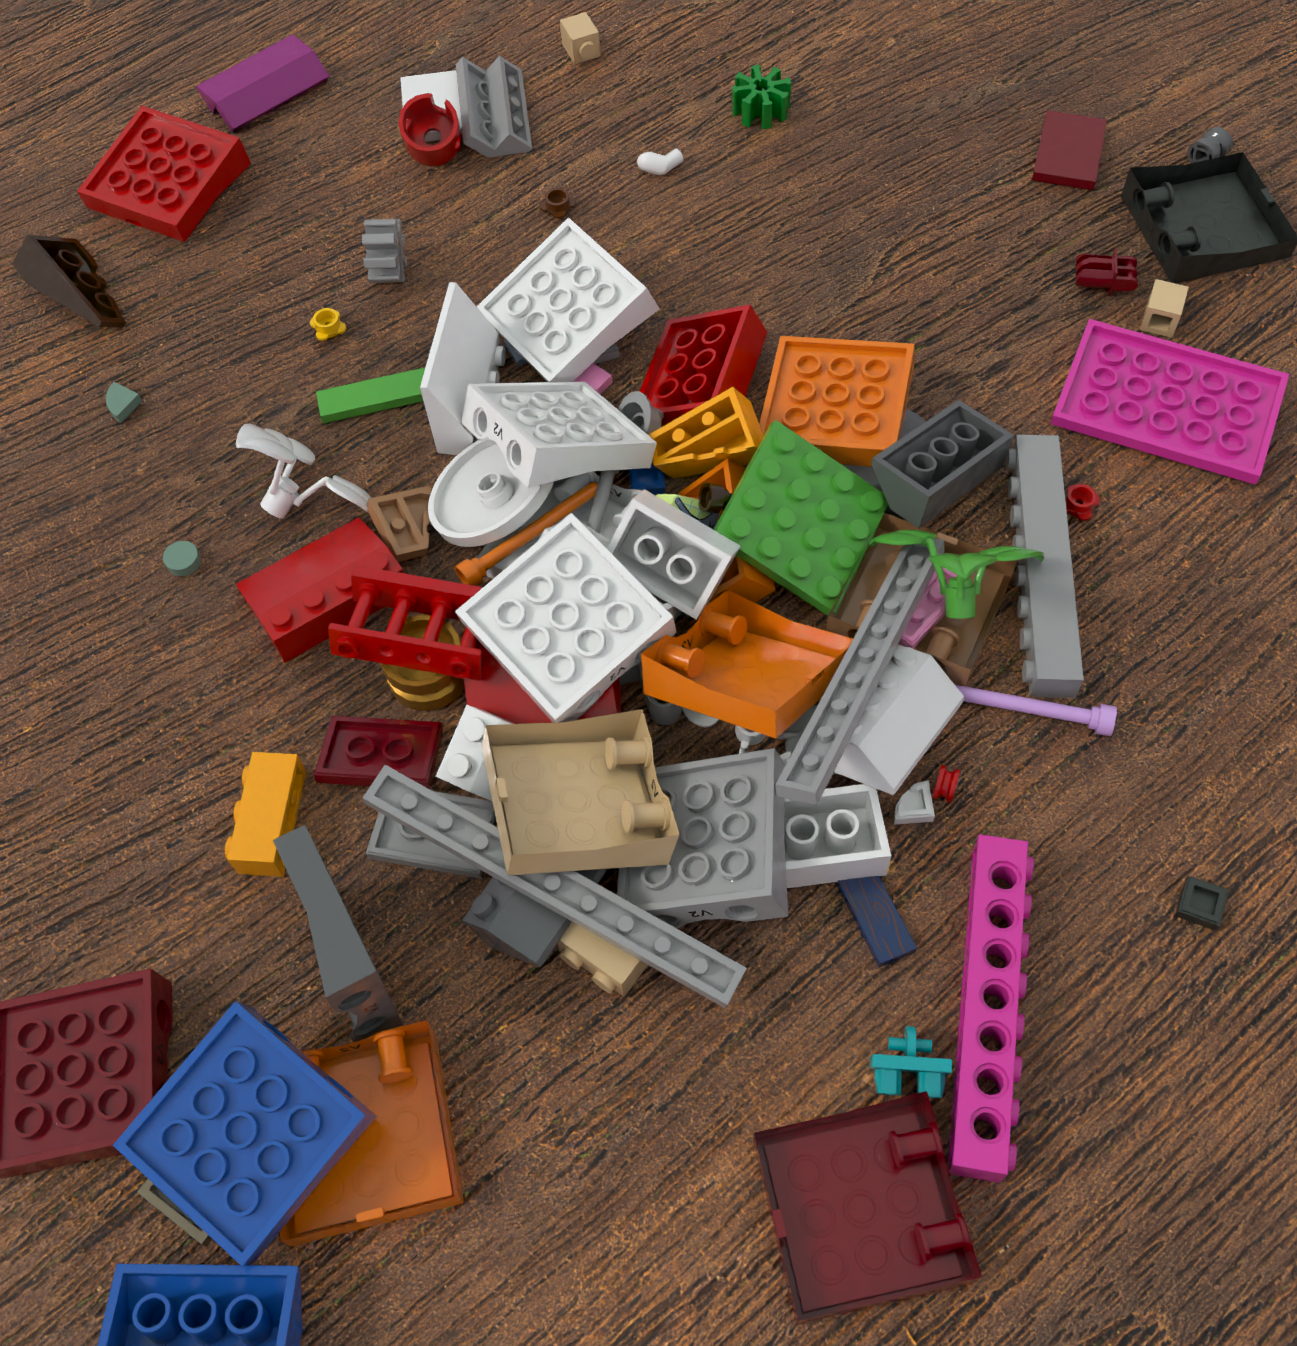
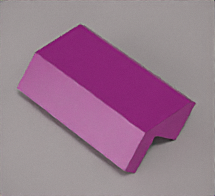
[196,34,329,132]

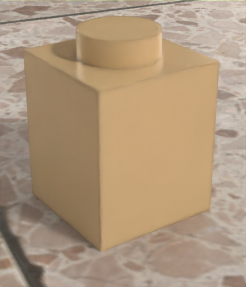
[560,12,601,65]
[1140,279,1189,338]

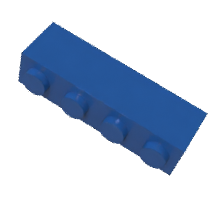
[97,1263,303,1346]

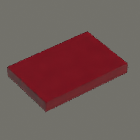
[1032,110,1107,190]
[314,716,444,789]

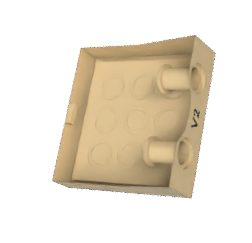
[482,709,679,875]

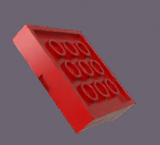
[77,106,251,242]

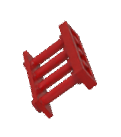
[328,565,483,681]

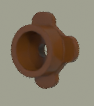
[540,188,576,219]

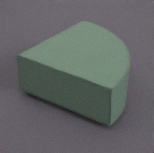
[106,382,142,423]

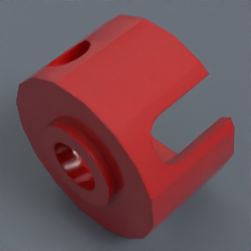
[398,93,462,166]

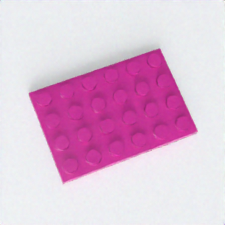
[1050,319,1290,485]

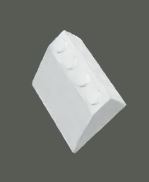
[420,282,506,455]

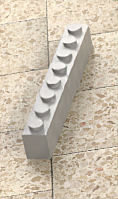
[1005,434,1084,698]

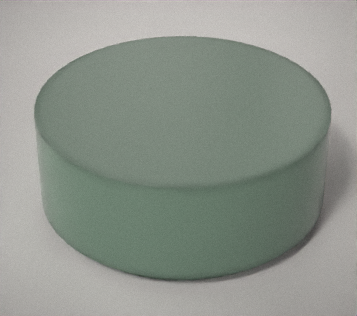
[163,541,201,576]

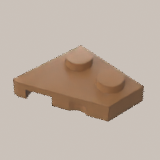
[366,486,431,562]

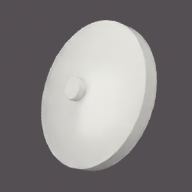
[428,437,554,547]

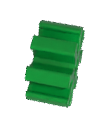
[732,65,791,129]

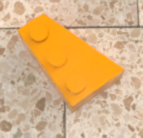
[649,387,763,479]

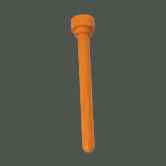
[454,482,598,586]

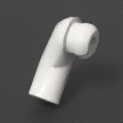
[637,149,684,176]

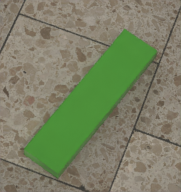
[316,367,426,424]

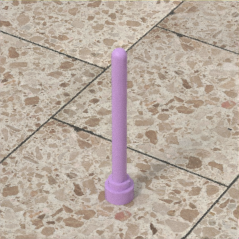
[954,684,1117,737]

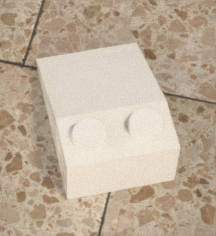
[436,705,558,801]

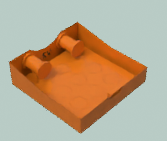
[759,336,915,467]
[641,590,853,739]
[280,1020,464,1247]

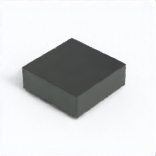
[1175,875,1229,931]

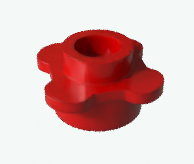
[1065,484,1100,521]

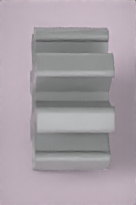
[362,219,407,283]

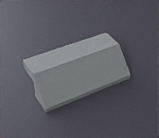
[456,55,532,157]

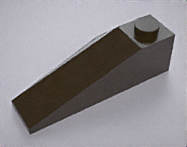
[12,235,126,327]

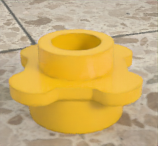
[310,308,347,341]

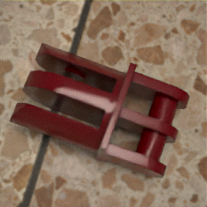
[1076,249,1138,296]

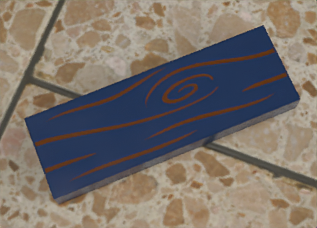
[835,876,917,968]

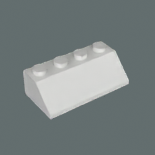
[834,644,964,795]

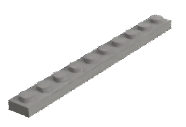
[775,539,945,805]
[363,765,747,1008]

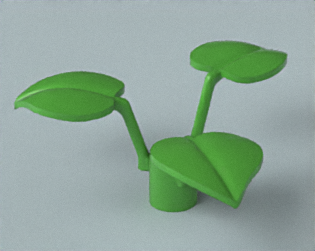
[870,530,1044,619]

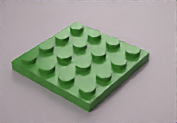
[714,420,888,616]

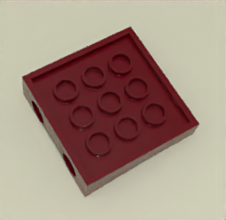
[0,968,173,1179]
[753,1091,982,1325]

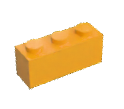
[225,752,307,877]

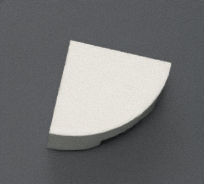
[894,780,935,825]

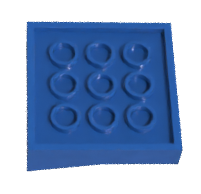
[113,1001,377,1267]

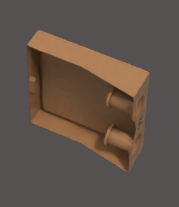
[826,512,1018,686]

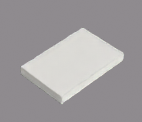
[400,70,463,142]

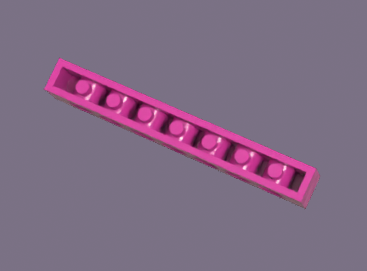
[947,834,1034,1183]

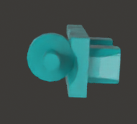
[869,1026,952,1099]

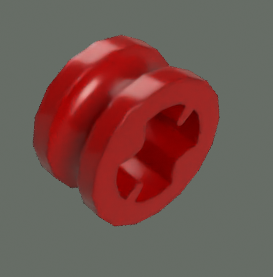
[932,765,960,803]

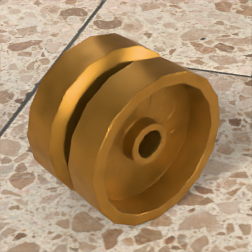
[380,614,465,711]

